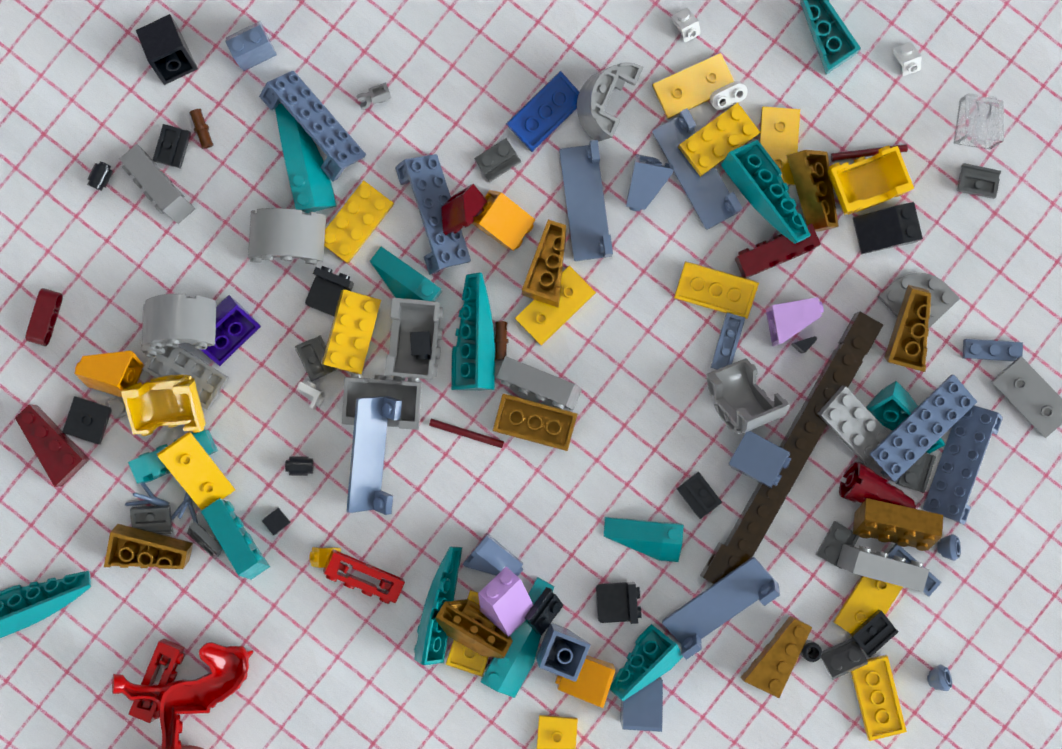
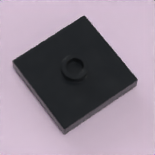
[62,396,112,444]

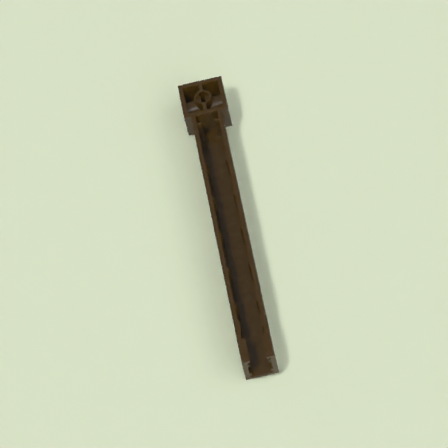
[700,311,883,584]

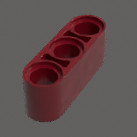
[25,288,63,346]

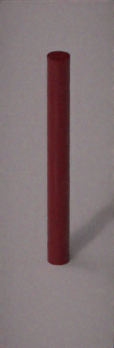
[831,144,908,161]
[429,419,504,448]

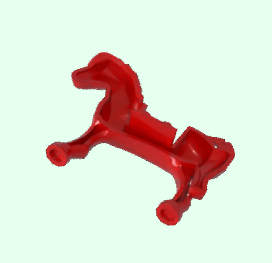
[112,642,253,749]

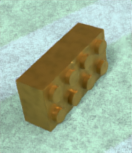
[493,394,577,451]
[853,498,943,551]

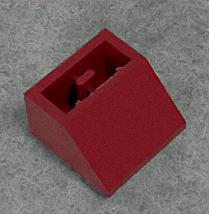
[441,184,488,236]

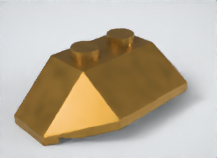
[435,599,513,659]

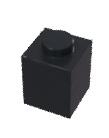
[410,331,432,360]

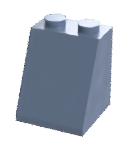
[225,21,277,72]
[729,431,791,488]
[536,622,591,682]
[620,677,663,732]

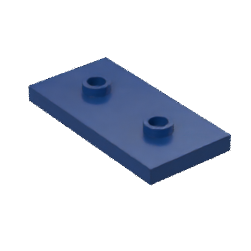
[506,71,579,152]

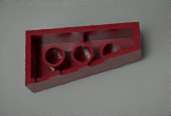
[735,223,821,278]
[15,404,90,487]

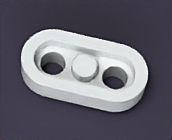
[710,81,747,110]

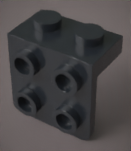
[305,266,354,316]
[596,582,642,624]

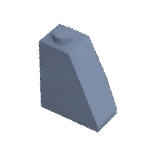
[626,154,674,211]
[462,534,523,576]

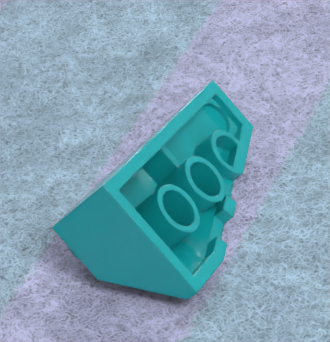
[370,246,442,302]
[866,381,945,454]
[603,517,684,562]
[610,624,683,701]

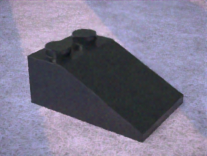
[853,202,923,255]

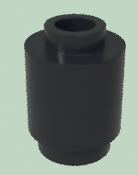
[87,161,113,191]
[285,456,314,476]
[800,640,822,662]

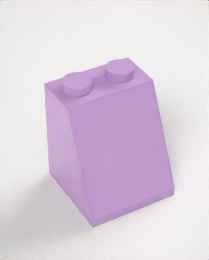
[766,297,824,346]
[478,567,533,637]

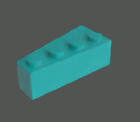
[800,0,861,75]
[128,430,218,484]
[201,498,270,580]

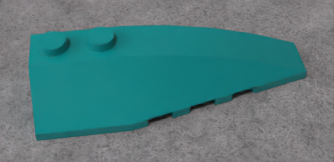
[275,103,337,213]
[721,140,811,244]
[451,272,495,391]
[414,546,463,665]
[0,571,91,638]
[481,577,554,698]

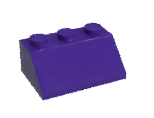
[200,295,261,366]

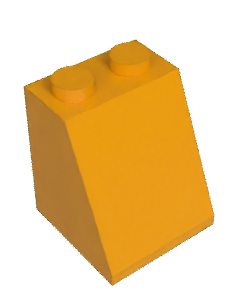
[472,190,535,251]
[74,350,144,398]
[555,655,615,708]

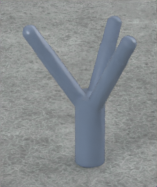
[125,483,170,506]
[172,492,199,525]

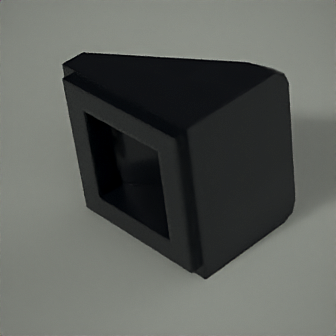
[791,336,817,353]
[262,508,291,535]

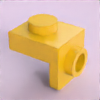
[309,547,341,568]

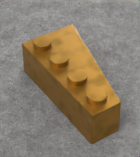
[786,150,839,232]
[522,219,566,308]
[885,285,931,372]
[104,524,193,569]
[740,616,812,698]

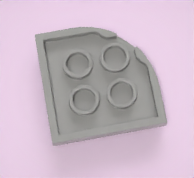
[878,273,960,329]

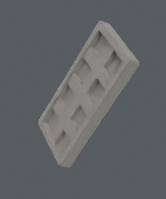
[142,346,229,410]
[818,385,890,465]

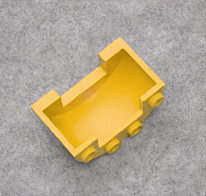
[828,145,914,215]
[121,375,206,436]

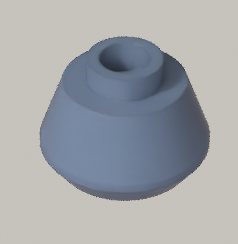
[937,534,961,561]
[927,665,952,691]

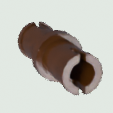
[189,109,214,149]
[494,321,509,361]

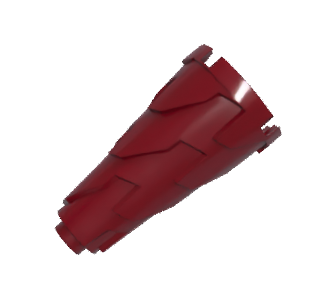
[839,462,916,509]

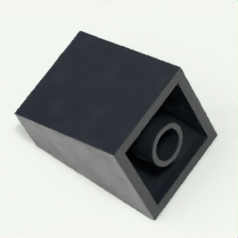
[136,14,198,85]

